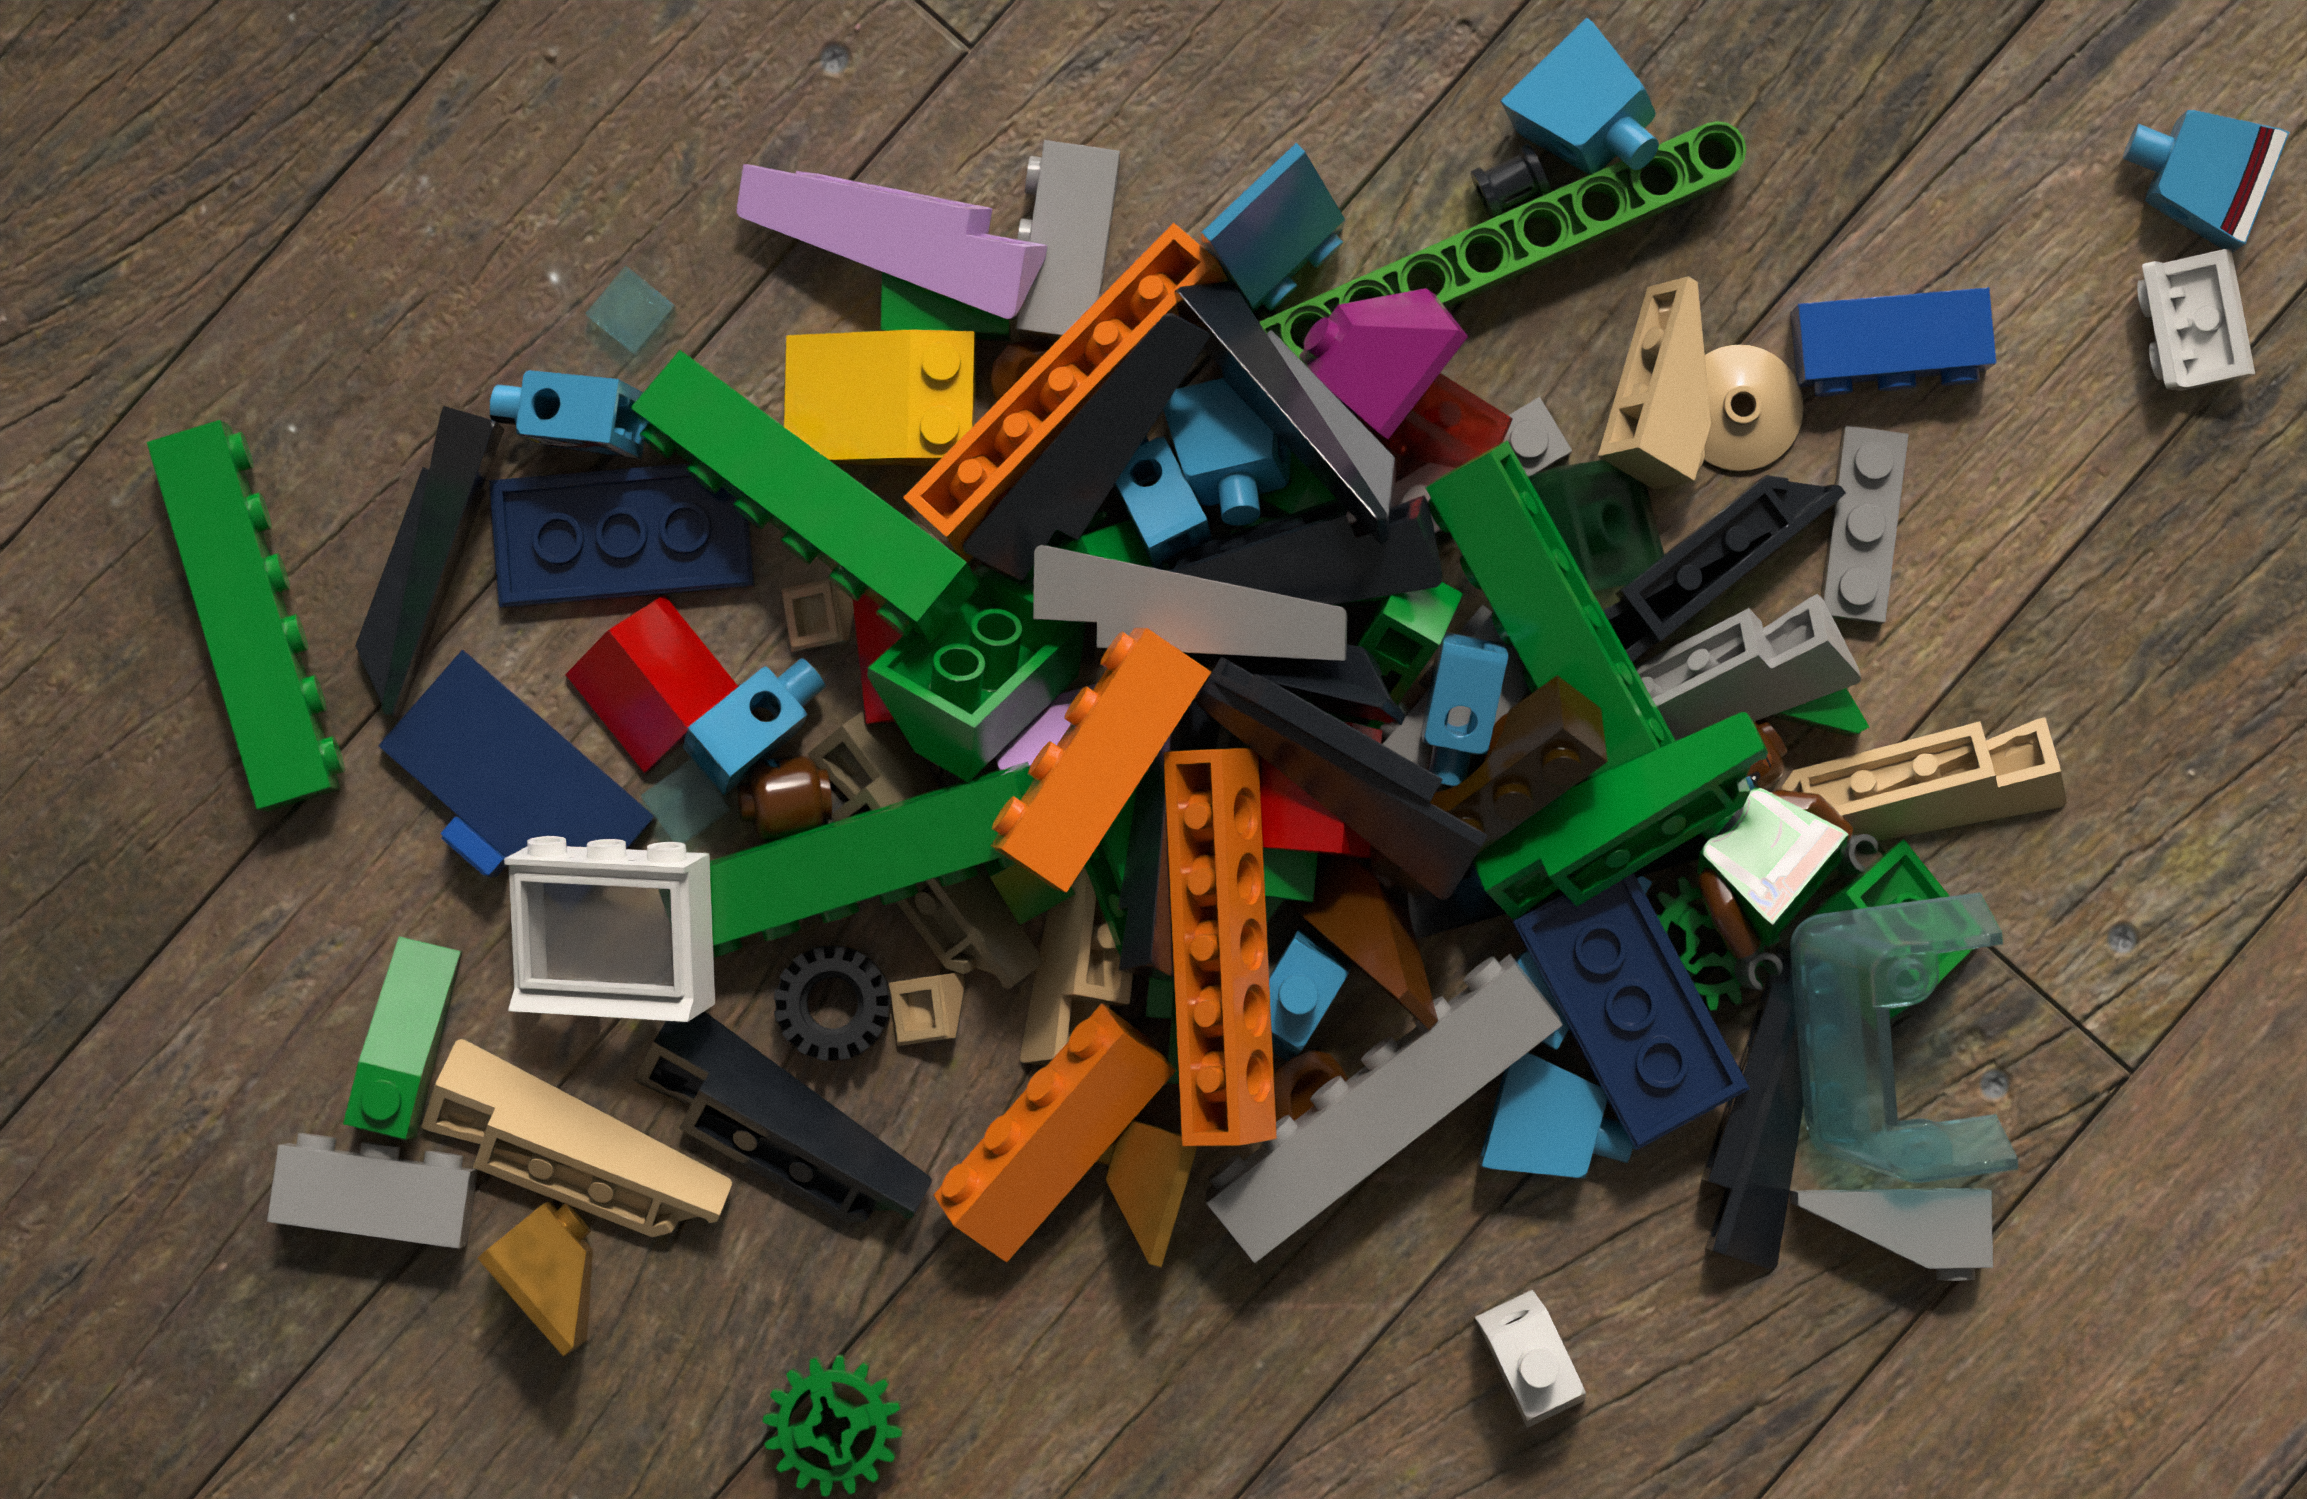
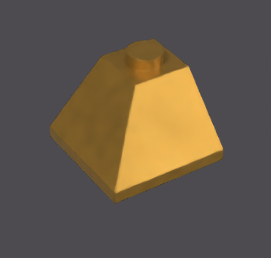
[1097,1119,1198,1267]
[477,1201,593,1356]

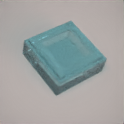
[585,265,676,357]
[641,758,731,844]

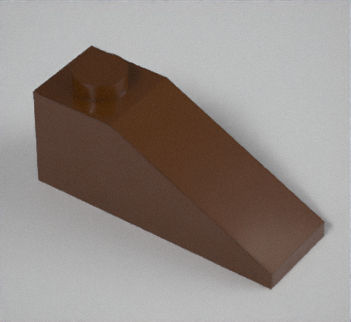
[1290,855,1438,1030]

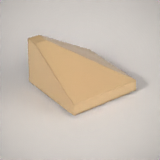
[781,579,854,652]
[889,973,965,1046]

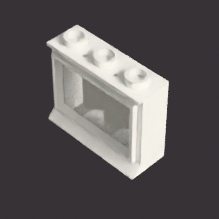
[504,836,715,1022]

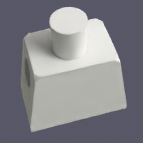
[1475,1290,1586,1428]

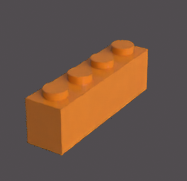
[991,628,1211,893]
[933,1003,1176,1262]

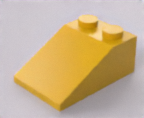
[784,330,977,466]

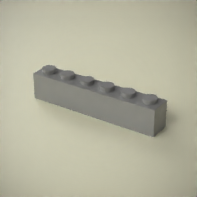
[1206,954,1562,1263]

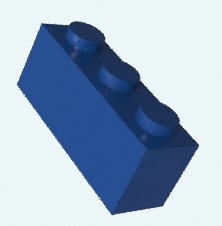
[1790,287,1996,396]

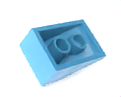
[1200,143,1345,313]

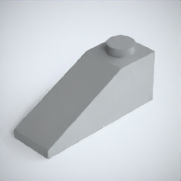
[1790,1188,1993,1281]

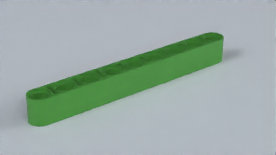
[1259,121,1746,365]

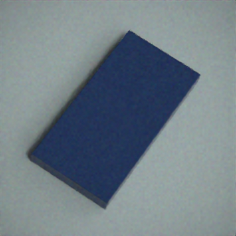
[489,463,755,608]
[378,650,656,913]
[1512,873,1750,1150]

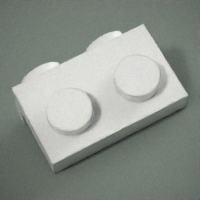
[2137,249,2255,391]

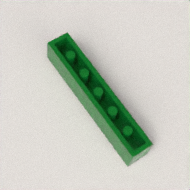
[631,350,980,644]
[146,420,345,812]
[1425,440,1676,780]
[659,761,1034,958]

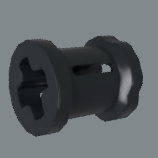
[1470,144,1552,219]

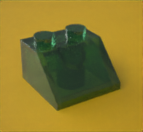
[1528,460,1664,596]

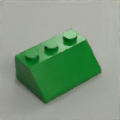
[867,564,1086,782]

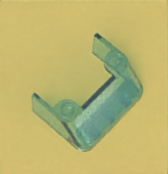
[1790,892,2018,1183]

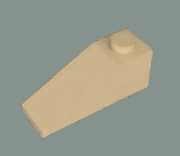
[1598,276,1711,489]

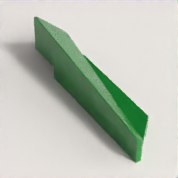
[1473,712,1768,920]

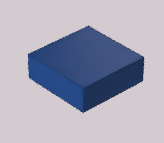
[440,817,507,877]

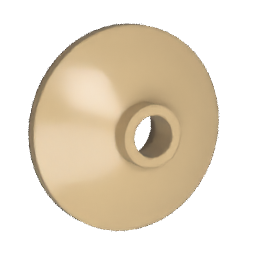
[1704,345,1803,472]

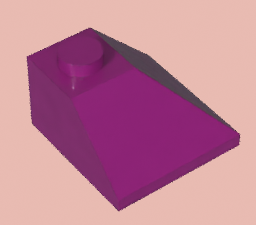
[1299,288,1468,439]

